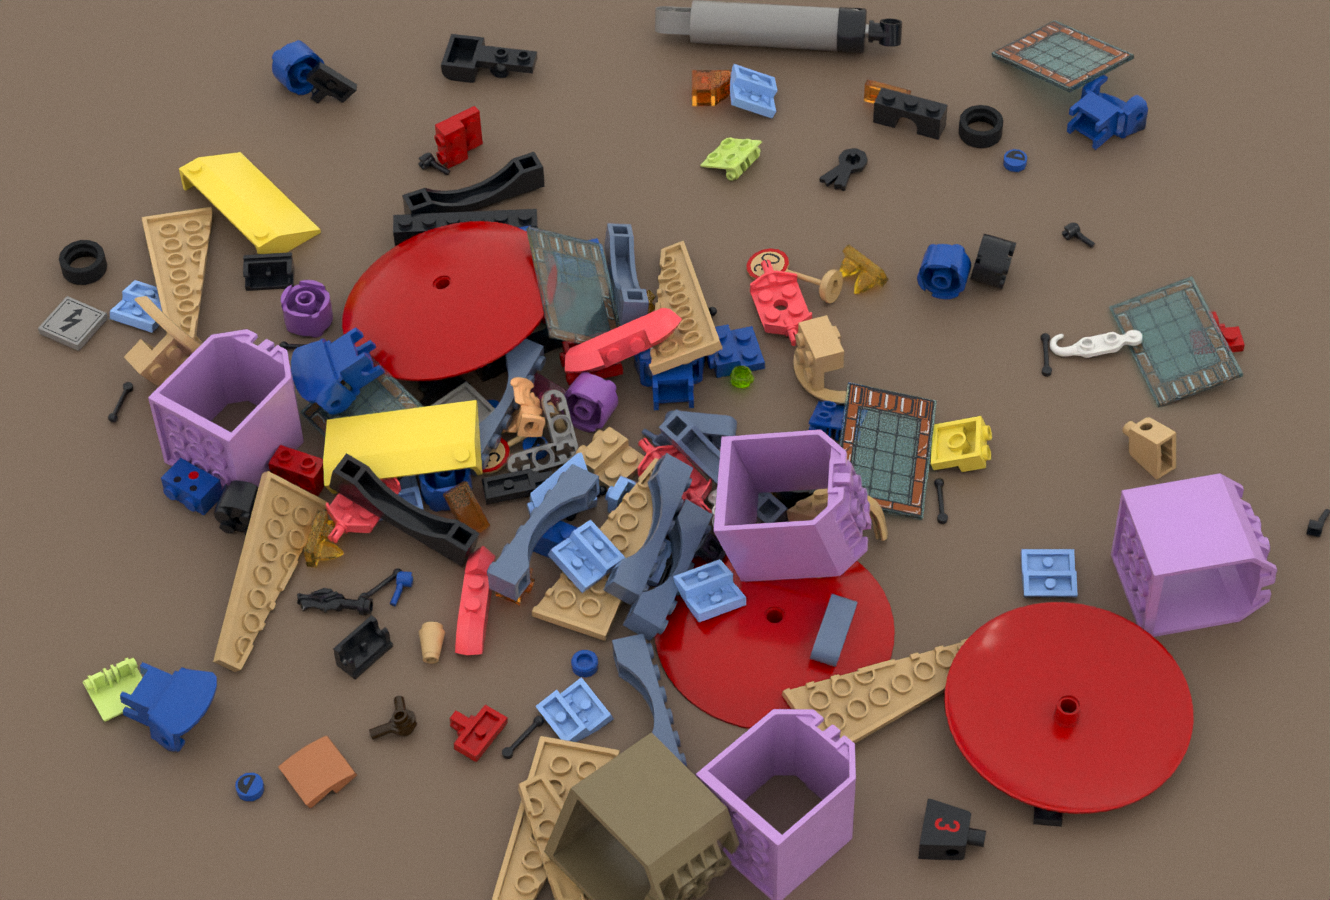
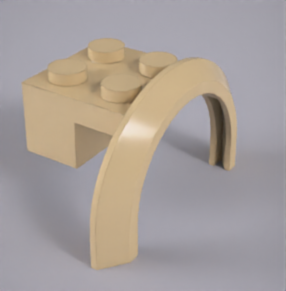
[124,296,203,387]
[793,315,849,404]
[787,489,888,578]

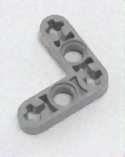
[506,390,579,473]

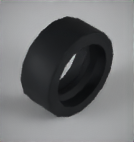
[958,105,1004,148]
[59,240,107,285]

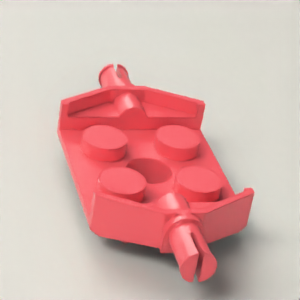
[750,260,812,346]
[637,438,712,514]
[325,478,401,543]

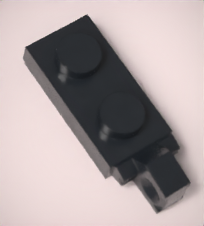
[481,468,553,505]

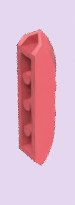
[565,308,682,374]
[455,546,496,655]

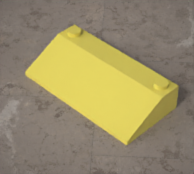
[179,152,321,254]
[323,400,483,494]

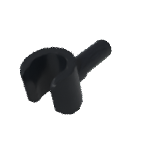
[418,153,450,175]
[1062,222,1095,248]
[1306,509,1330,537]

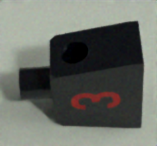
[918,799,986,860]

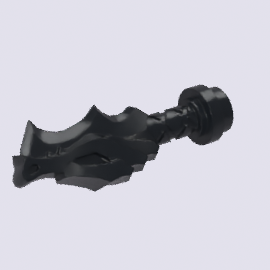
[297,588,373,616]

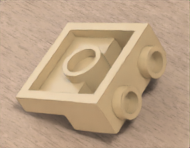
[575,427,645,491]

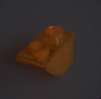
[692,70,732,106]

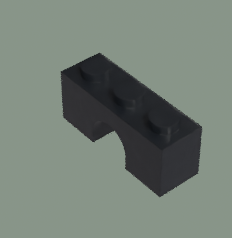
[873,88,948,140]

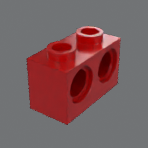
[268,445,324,497]

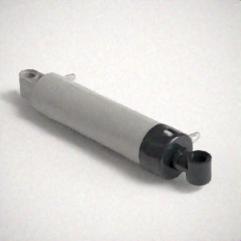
[655,0,902,54]

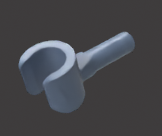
[642,429,672,447]

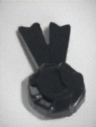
[819,148,868,191]

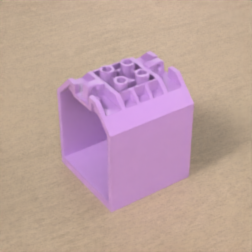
[148,329,304,490]
[714,430,872,582]
[1111,473,1277,637]
[696,709,856,900]

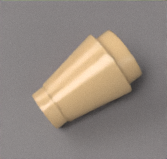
[419,622,445,664]

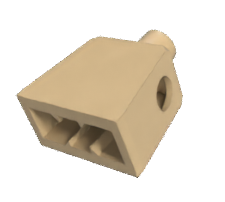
[1123,417,1176,480]

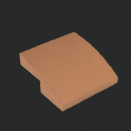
[278,735,357,808]

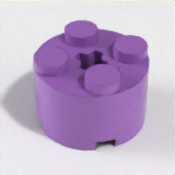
[281,280,333,338]
[561,372,618,432]

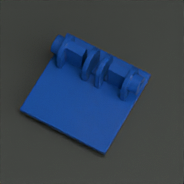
[809,401,868,442]

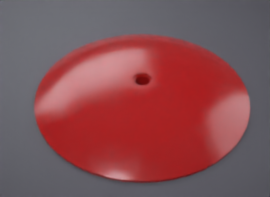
[342,221,556,381]
[655,555,895,729]
[944,602,1194,814]

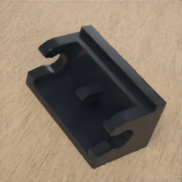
[243,252,295,291]
[333,615,393,680]

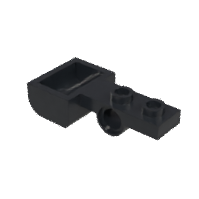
[441,34,538,83]

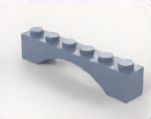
[604,223,649,326]
[470,339,546,477]
[659,409,788,524]
[603,453,693,605]
[487,464,600,601]
[623,499,712,641]
[612,634,687,767]

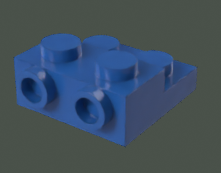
[707,324,765,378]

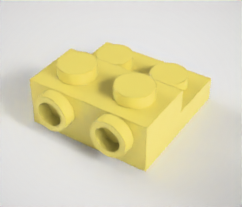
[931,416,992,472]

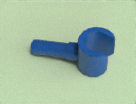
[390,571,413,606]

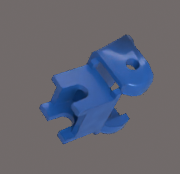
[1067,73,1148,150]
[291,327,385,415]
[634,348,706,410]
[120,662,217,752]

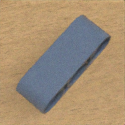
[664,411,737,449]
[810,594,858,667]

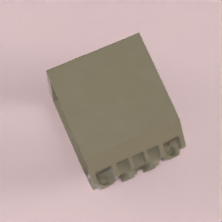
[544,732,740,900]

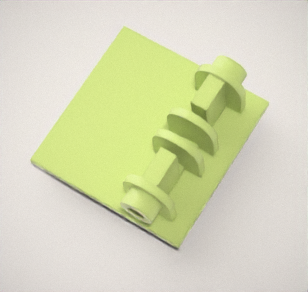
[700,137,762,181]
[83,657,143,722]

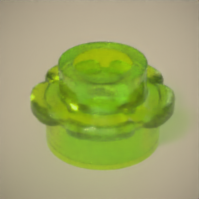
[730,366,754,389]

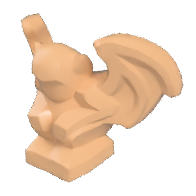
[502,377,545,437]

